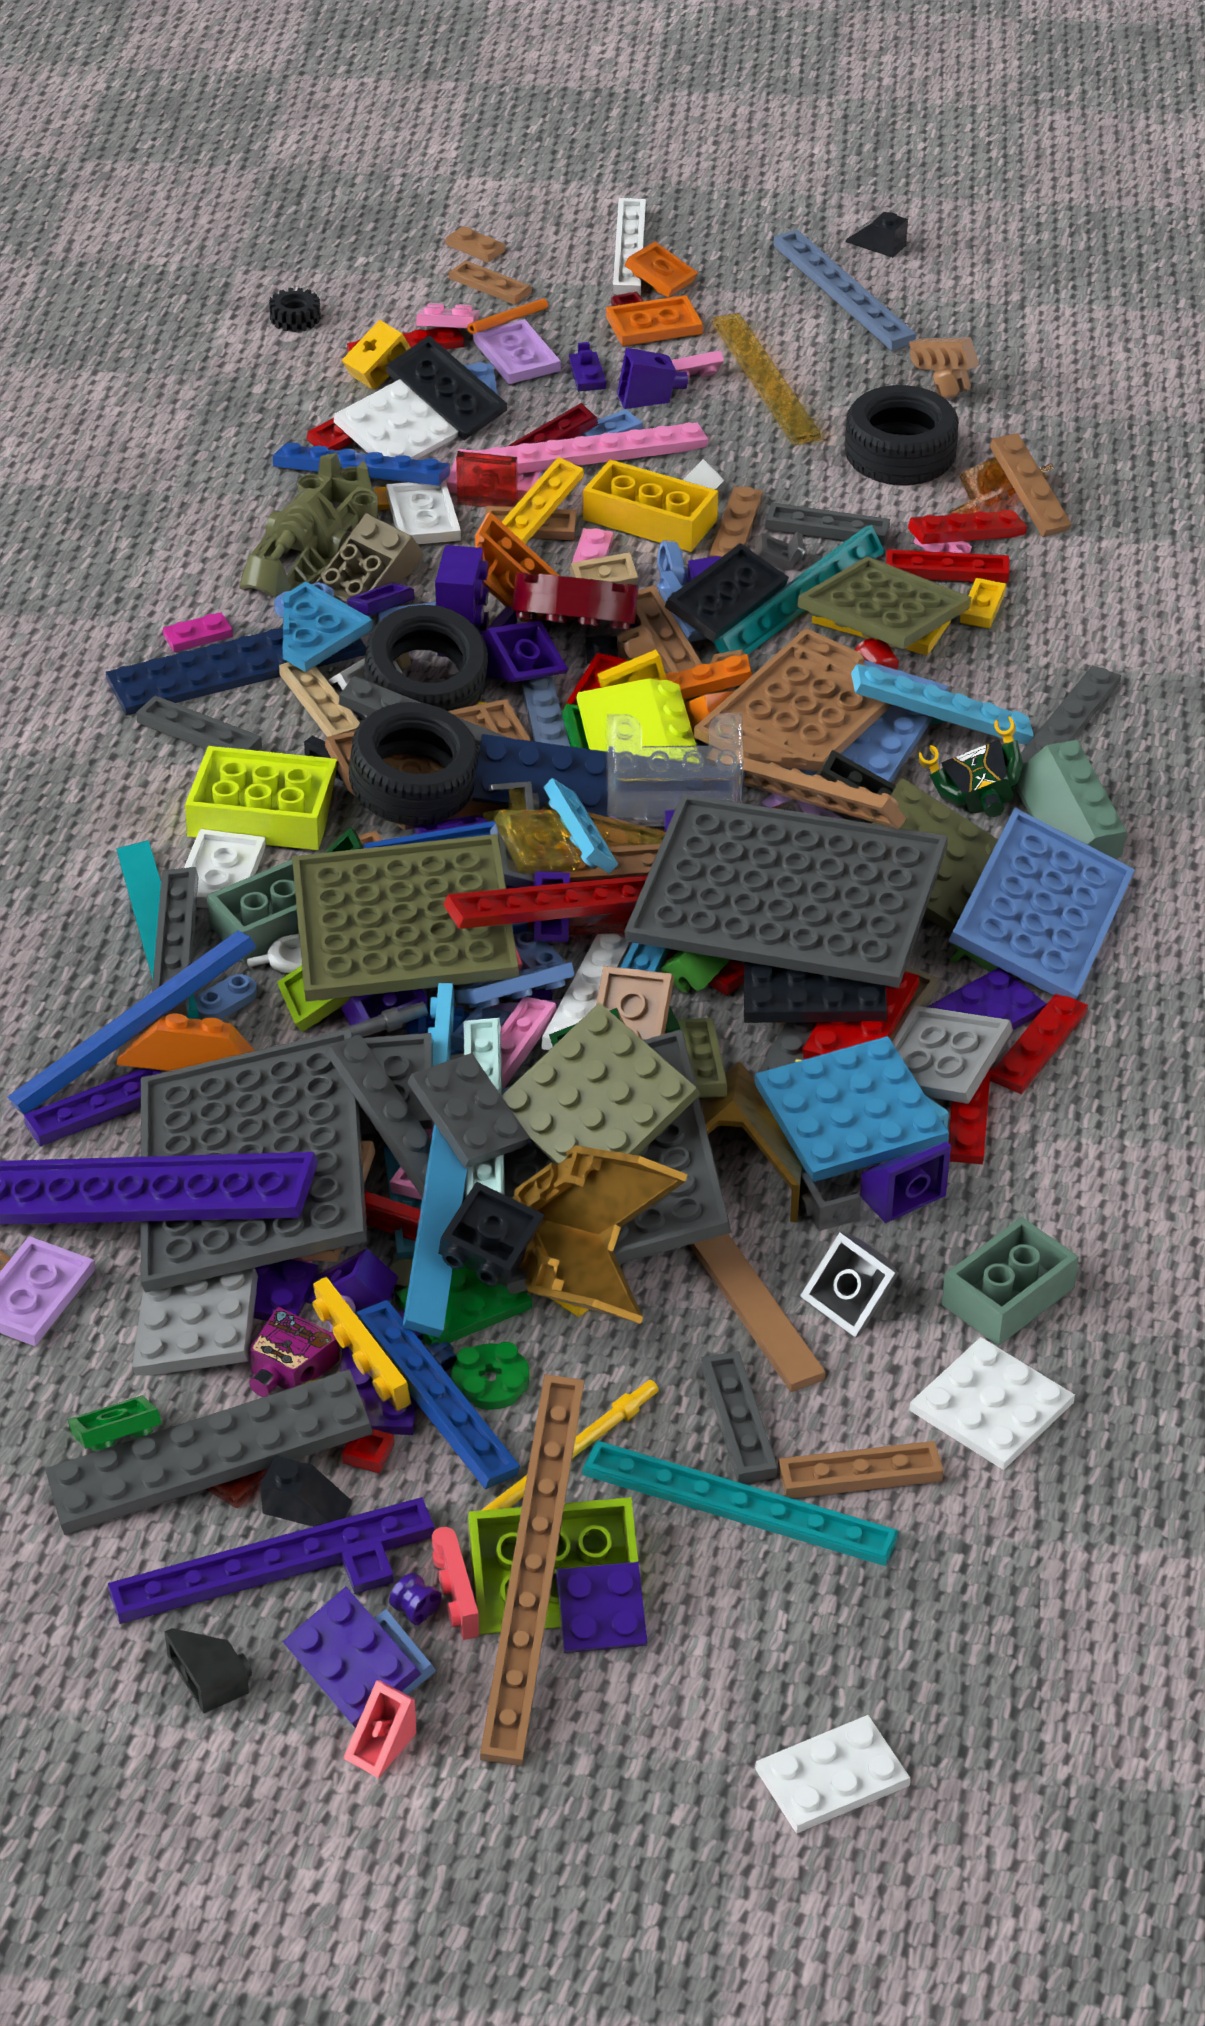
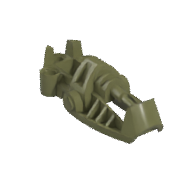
[239,453,378,598]

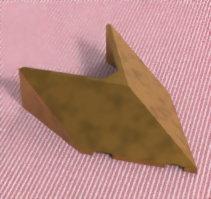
[700,1061,802,1223]
[512,1145,688,1324]

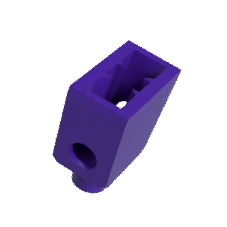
[617,348,688,409]

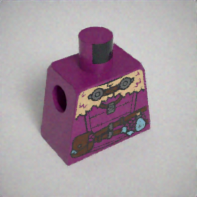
[249,1307,340,1397]

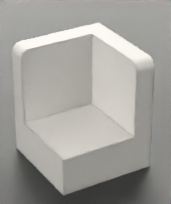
[683,459,724,489]

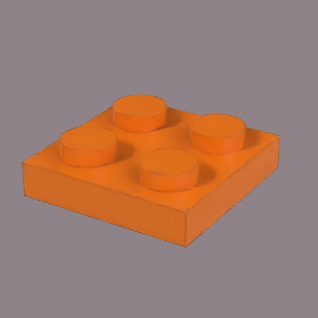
[624,241,698,297]

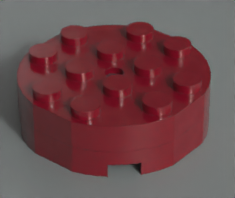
[512,572,639,630]

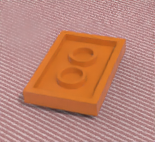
[606,295,703,346]

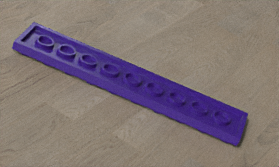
[0,1152,318,1225]

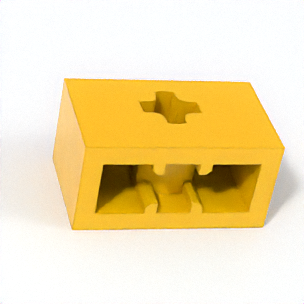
[341,319,411,390]

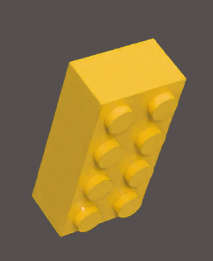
[583,459,718,552]

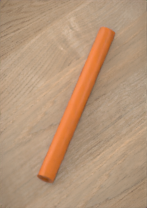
[467,298,548,334]

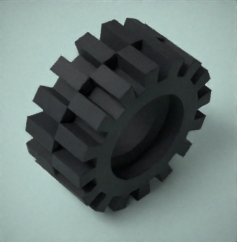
[269,288,321,332]

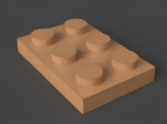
[596,966,675,1040]

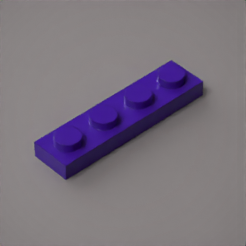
[24,1068,162,1147]

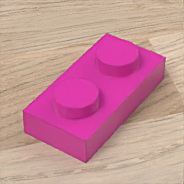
[163,612,233,652]

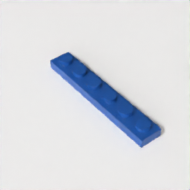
[273,443,450,486]
[356,1300,520,1489]

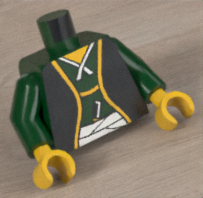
[919,716,1023,817]

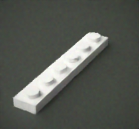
[613,198,646,295]
[542,933,631,1050]

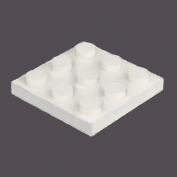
[334,379,458,460]
[909,1337,1075,1470]

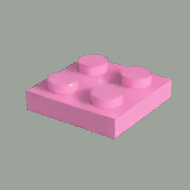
[416,303,479,328]

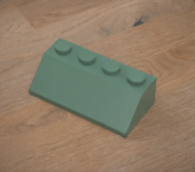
[1015,739,1127,859]

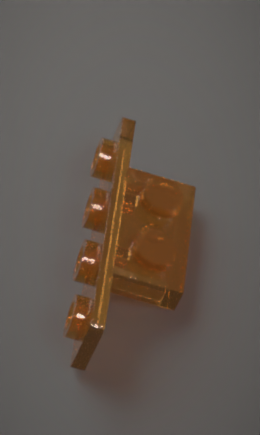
[950,457,1054,514]

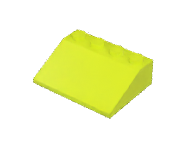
[576,678,702,765]
[185,746,337,850]

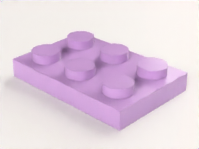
[473,319,561,384]
[0,1236,95,1346]

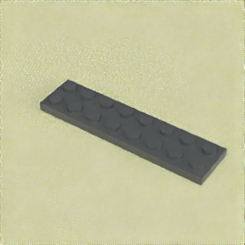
[45,1369,373,1535]

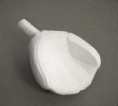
[247,934,302,973]

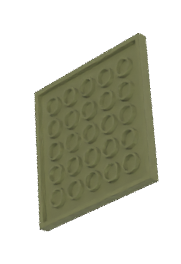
[292,834,519,1002]

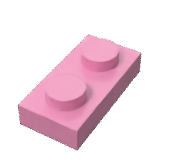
[671,350,724,379]
[572,528,613,562]

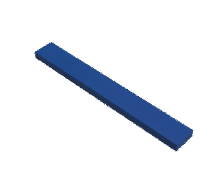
[7,930,256,1115]

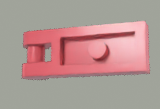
[432,1527,479,1640]

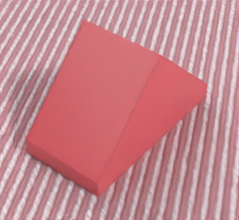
[343,1680,416,1778]

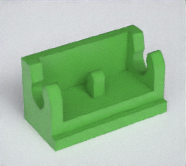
[660,950,731,993]

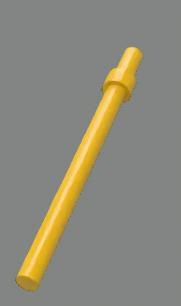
[480,1380,659,1511]

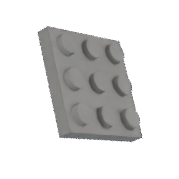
[892,1005,1013,1104]
[132,1268,258,1376]

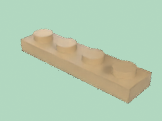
[279,662,360,737]

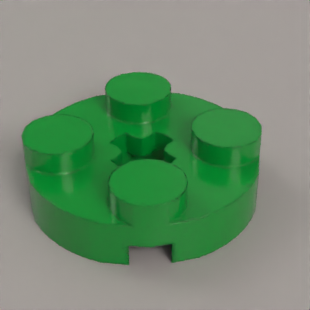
[452,1342,529,1410]

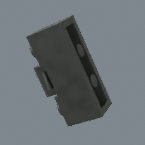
[817,750,896,824]

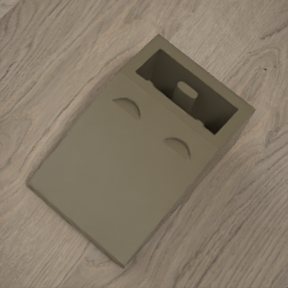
[315,514,424,603]

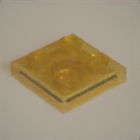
[494,810,581,873]

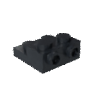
[438,1181,544,1287]

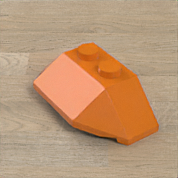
[475,512,560,622]
[117,1013,255,1071]

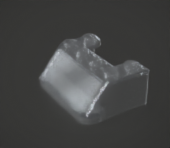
[605,713,744,826]

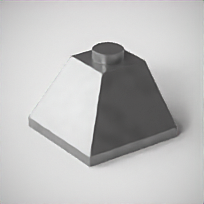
[800,1232,899,1337]

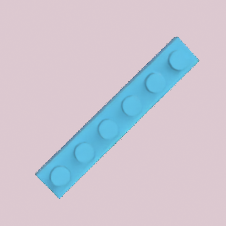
[851,664,1034,744]

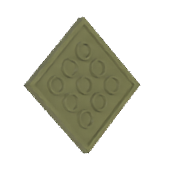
[797,557,972,649]
[872,778,998,934]
[502,1002,701,1165]

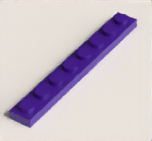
[108,1497,435,1624]

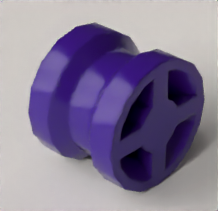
[389,1573,441,1625]

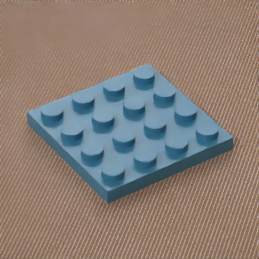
[755,1036,949,1182]

